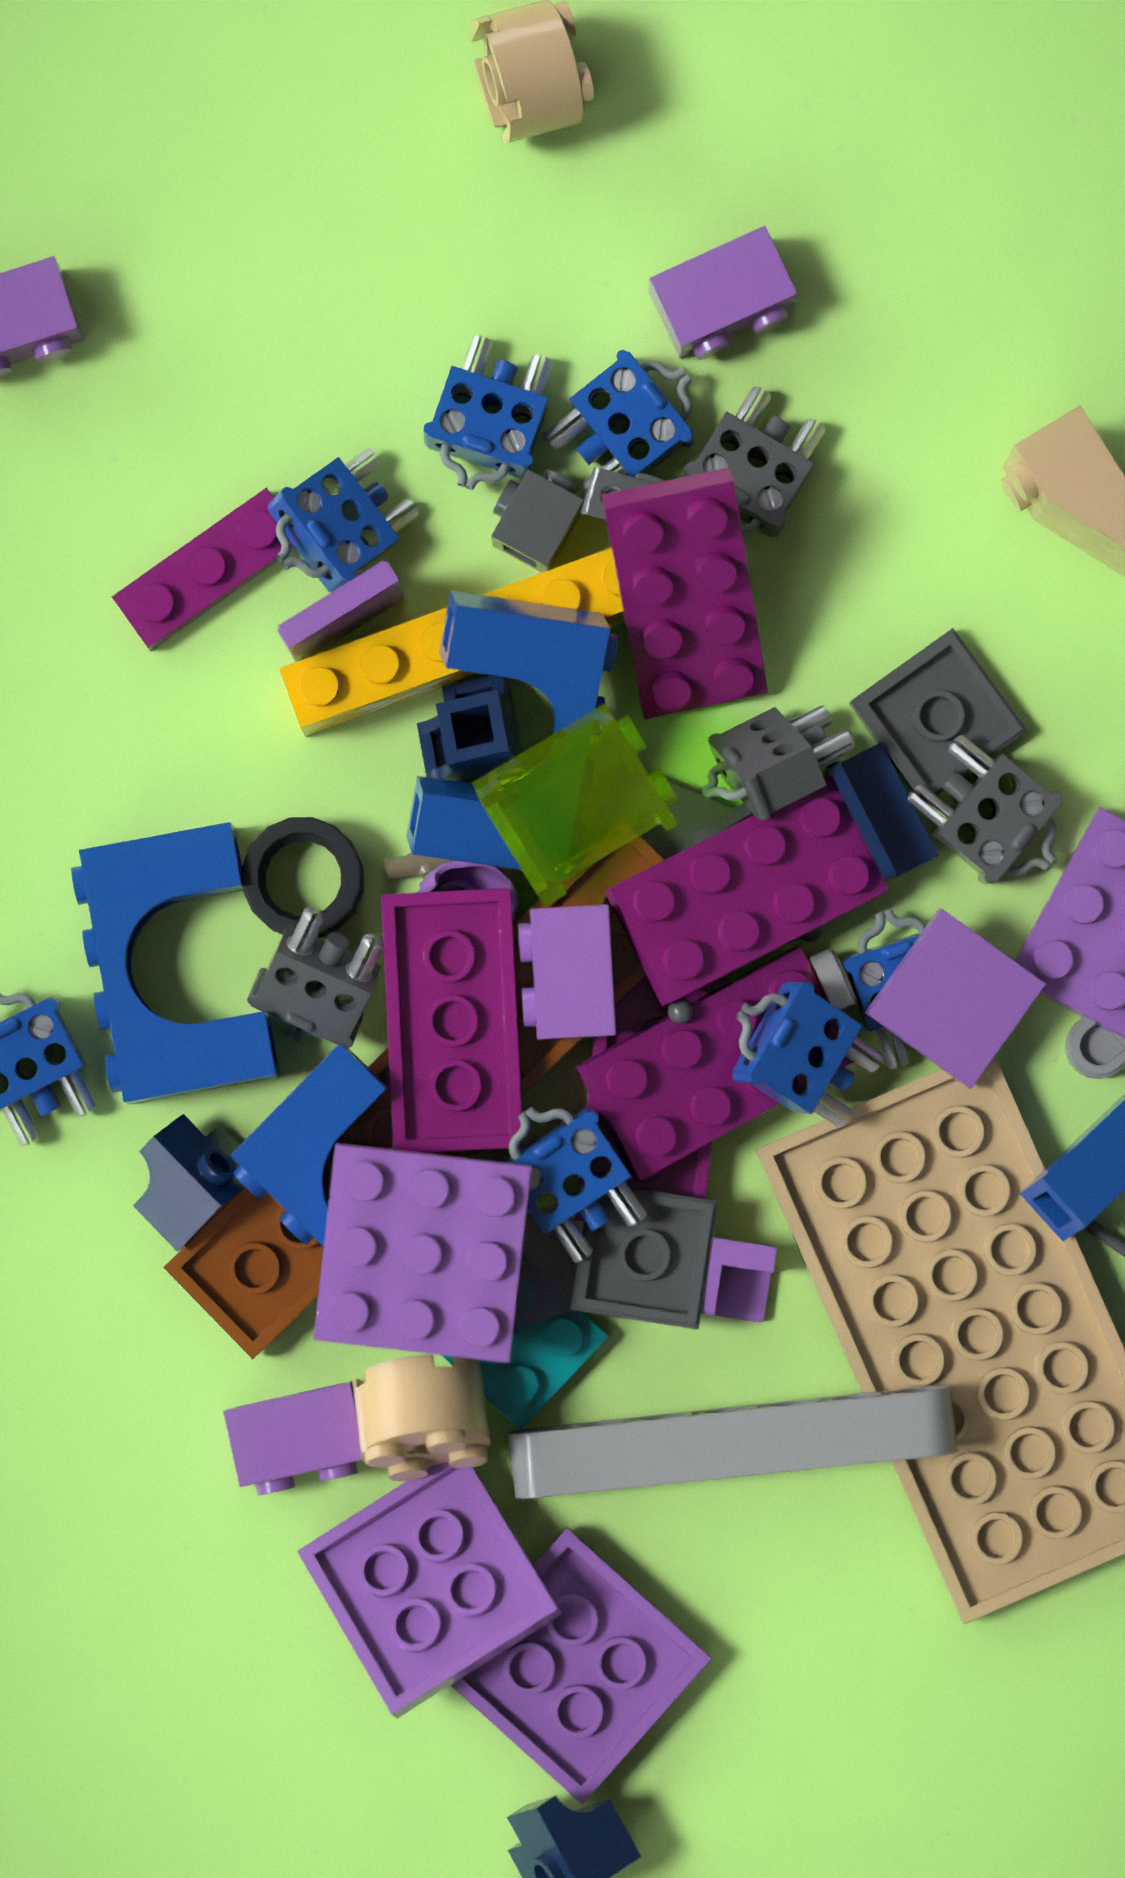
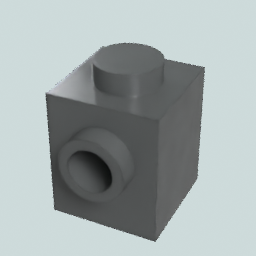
[491,469,584,573]

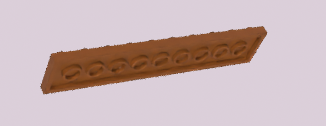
[163,818,663,1360]

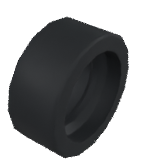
[242,817,364,938]

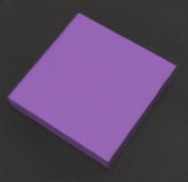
[277,561,404,662]
[865,908,1046,1089]

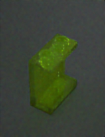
[472,703,679,906]

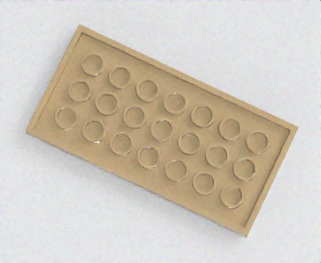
[756,1056,1125,1624]

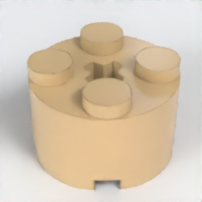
[470,0,594,144]
[353,1355,491,1481]

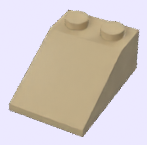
[1000,405,1125,577]

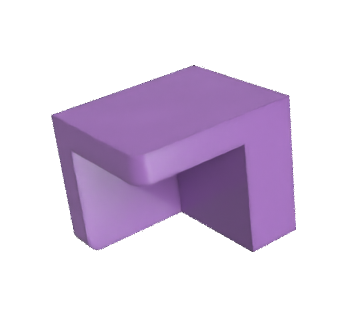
[701,1237,777,1322]

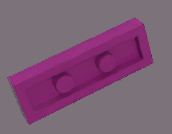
[112,487,296,651]

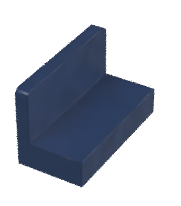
[823,742,939,883]

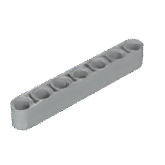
[508,1385,958,1499]

